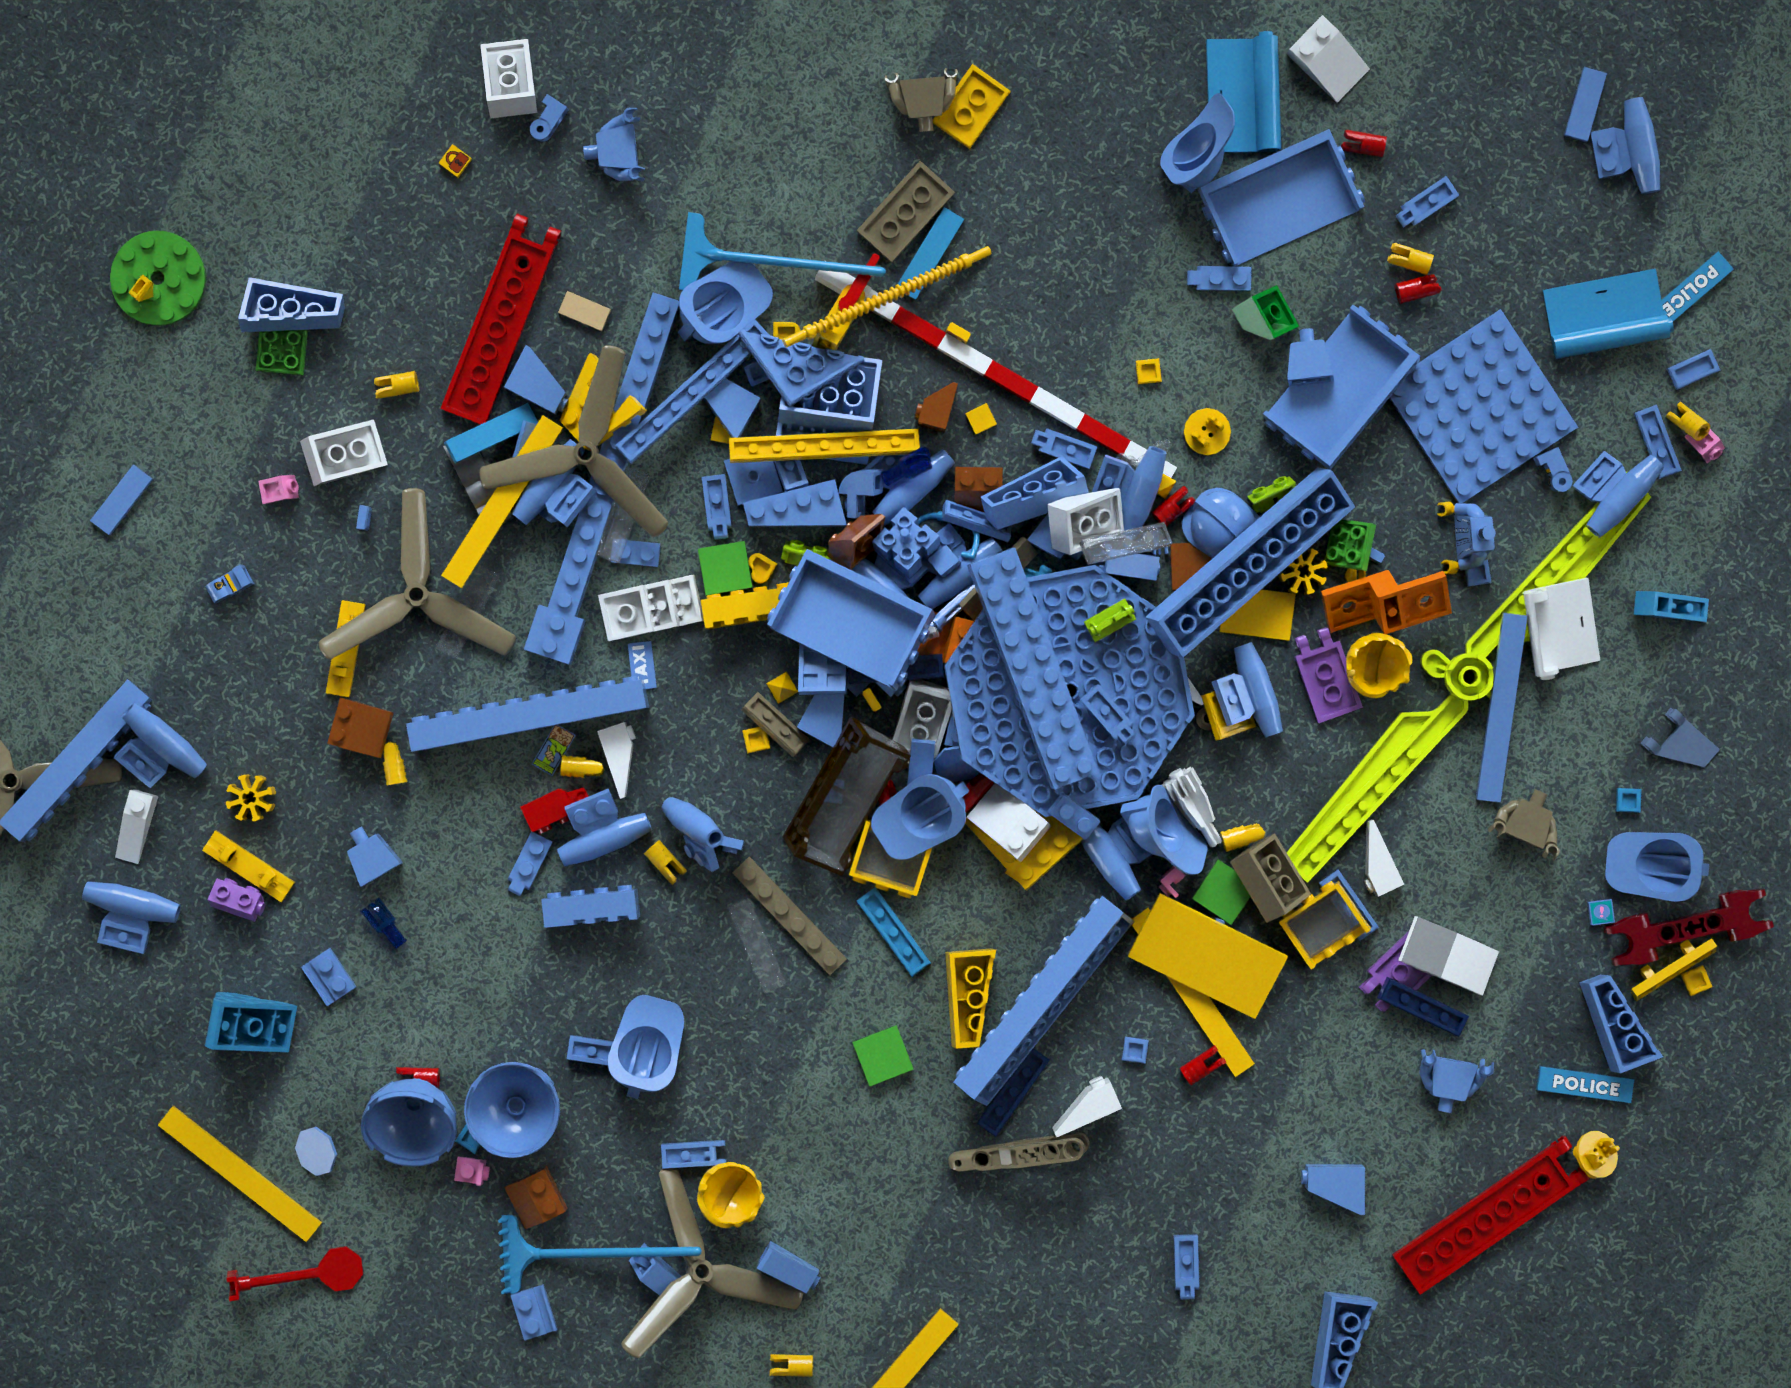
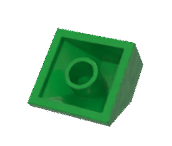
[1232,285,1299,340]

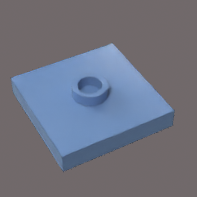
[724,459,783,506]

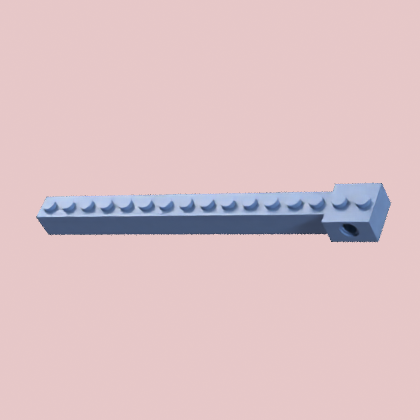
[524,292,680,665]

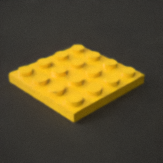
[965,806,1083,891]

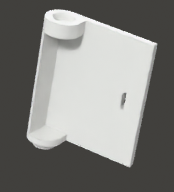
[1523,578,1600,680]

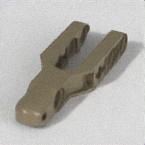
[948,1132,1090,1172]

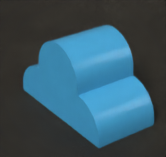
[205,992,297,1052]

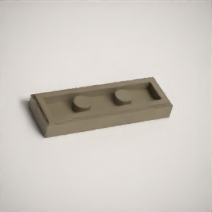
[741,692,810,757]

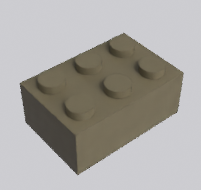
[1230,833,1311,923]

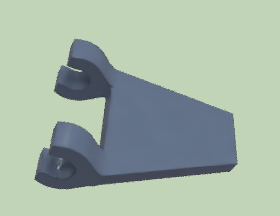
[1640,708,1720,767]

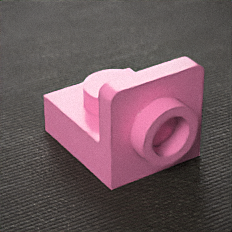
[1684,429,1725,463]
[258,475,299,504]
[1158,866,1186,898]
[454,1156,490,1186]

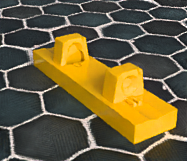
[326,600,366,697]
[202,830,295,902]
[1631,938,1717,1002]

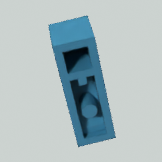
[1634,591,1709,622]

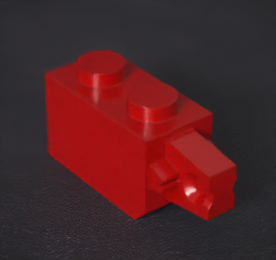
[520,787,589,834]

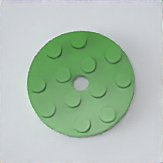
[110,231,206,326]

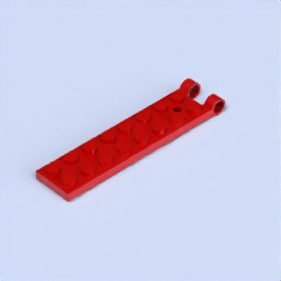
[440,213,562,425]
[1392,1135,1590,1295]

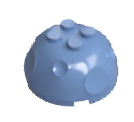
[464,1062,560,1158]
[361,1078,457,1166]

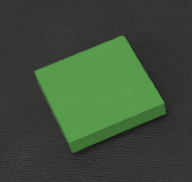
[256,330,308,376]
[1325,519,1376,571]
[698,541,753,596]
[1192,859,1251,925]
[852,1025,914,1086]

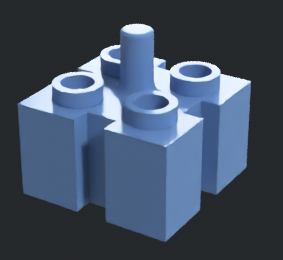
[872,507,941,579]

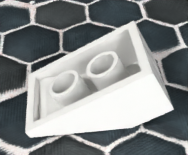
[1287,15,1370,103]
[481,39,537,118]
[300,420,388,486]
[1047,488,1124,555]
[891,679,952,762]
[967,783,1051,862]
[1052,1076,1122,1137]

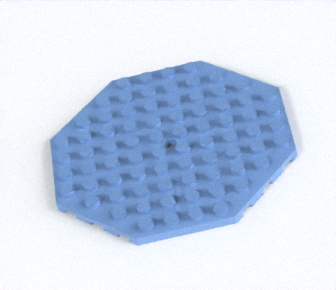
[944,565,1195,817]

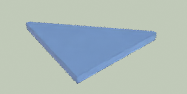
[738,330,865,407]

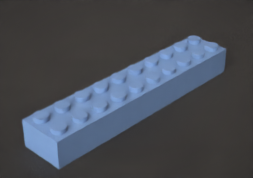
[1145,467,1355,658]
[967,548,1099,790]
[406,676,649,752]
[954,896,1134,1106]

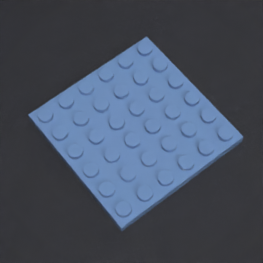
[1389,309,1578,503]

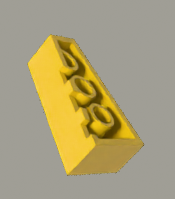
[701,582,789,629]
[945,949,996,1049]

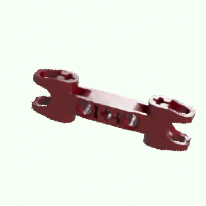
[1603,889,1774,966]

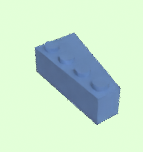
[238,278,345,332]
[743,479,847,527]
[541,885,640,928]
[1579,974,1663,1073]

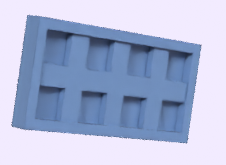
[798,643,847,695]

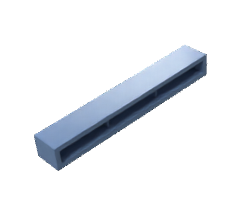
[0,679,152,842]

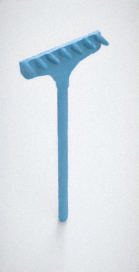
[679,212,886,290]
[498,1215,702,1294]

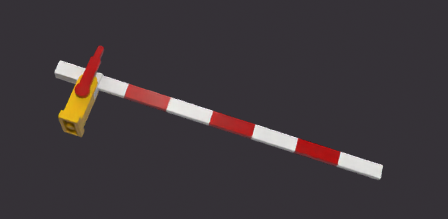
[812,253,1177,478]

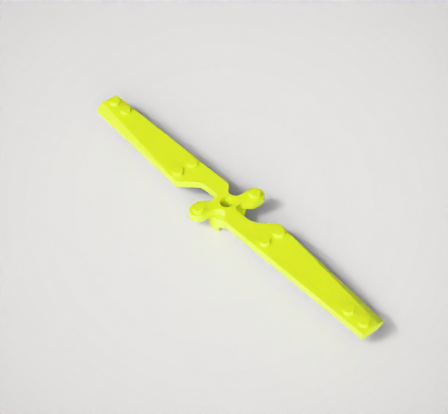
[1286,471,1651,883]

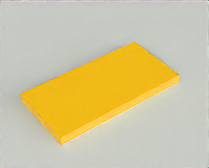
[1128,893,1288,1019]

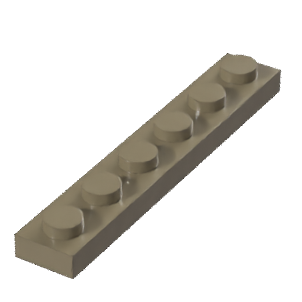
[732,856,847,975]

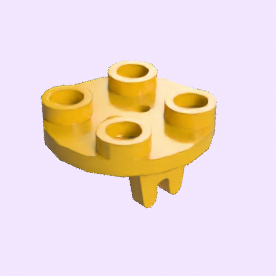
[1183,408,1231,456]
[1573,1131,1620,1179]

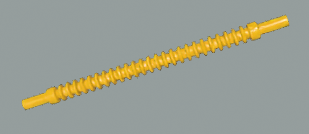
[782,246,992,348]

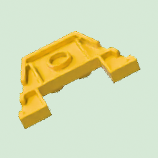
[559,353,647,451]

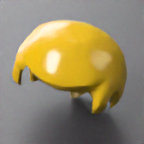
[1346,633,1412,698]
[697,1162,765,1228]

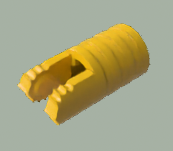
[1387,243,1434,275]
[374,371,419,399]
[1665,402,1711,441]
[383,742,407,786]
[560,755,604,778]
[1220,823,1265,852]
[644,840,687,885]
[770,1354,813,1377]

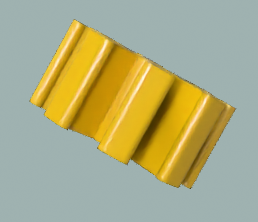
[1278,549,1328,595]
[226,774,276,821]

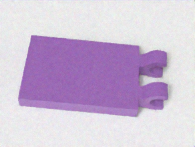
[1294,627,1363,723]
[1359,931,1431,1012]

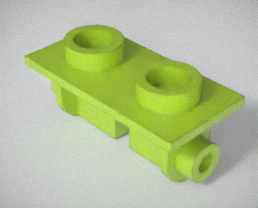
[1247,476,1296,514]
[781,540,830,566]
[1084,598,1136,643]

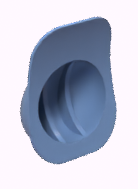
[1160,93,1235,193]
[678,261,773,344]
[1182,488,1260,559]
[871,774,969,860]
[1120,785,1208,875]
[1605,832,1709,902]
[607,995,684,1099]

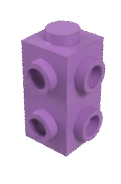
[207,878,265,922]

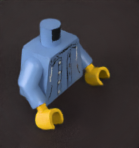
[1437,501,1496,575]

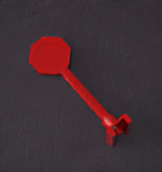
[226,1246,363,1302]

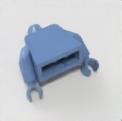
[583,108,645,182]
[1419,1049,1494,1113]

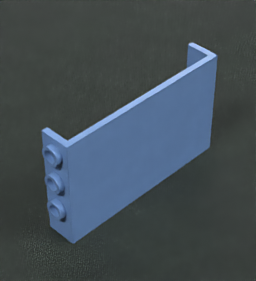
[1198,129,1365,267]
[1263,305,1420,470]
[767,549,936,690]

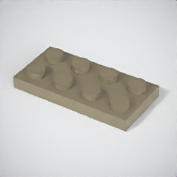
[857,161,955,263]

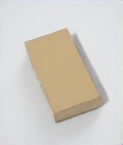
[558,291,611,331]

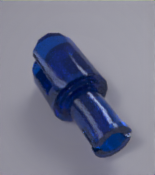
[881,447,932,486]
[360,897,407,950]

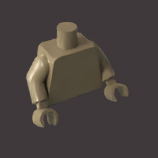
[885,68,958,132]
[1488,789,1560,861]

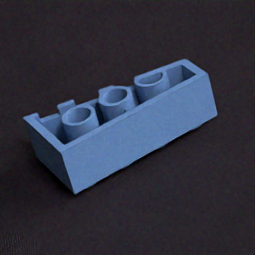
[980,456,1089,530]
[1311,1291,1378,1388]

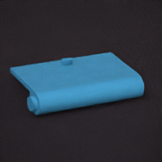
[1206,31,1282,153]
[1542,269,1674,359]

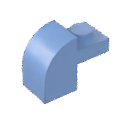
[839,468,883,518]

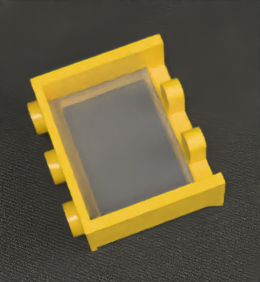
[849,819,932,898]
[1279,881,1371,969]

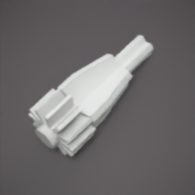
[1162,767,1222,847]

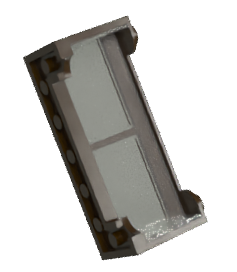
[782,717,911,876]

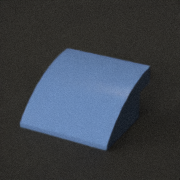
[776,356,882,465]

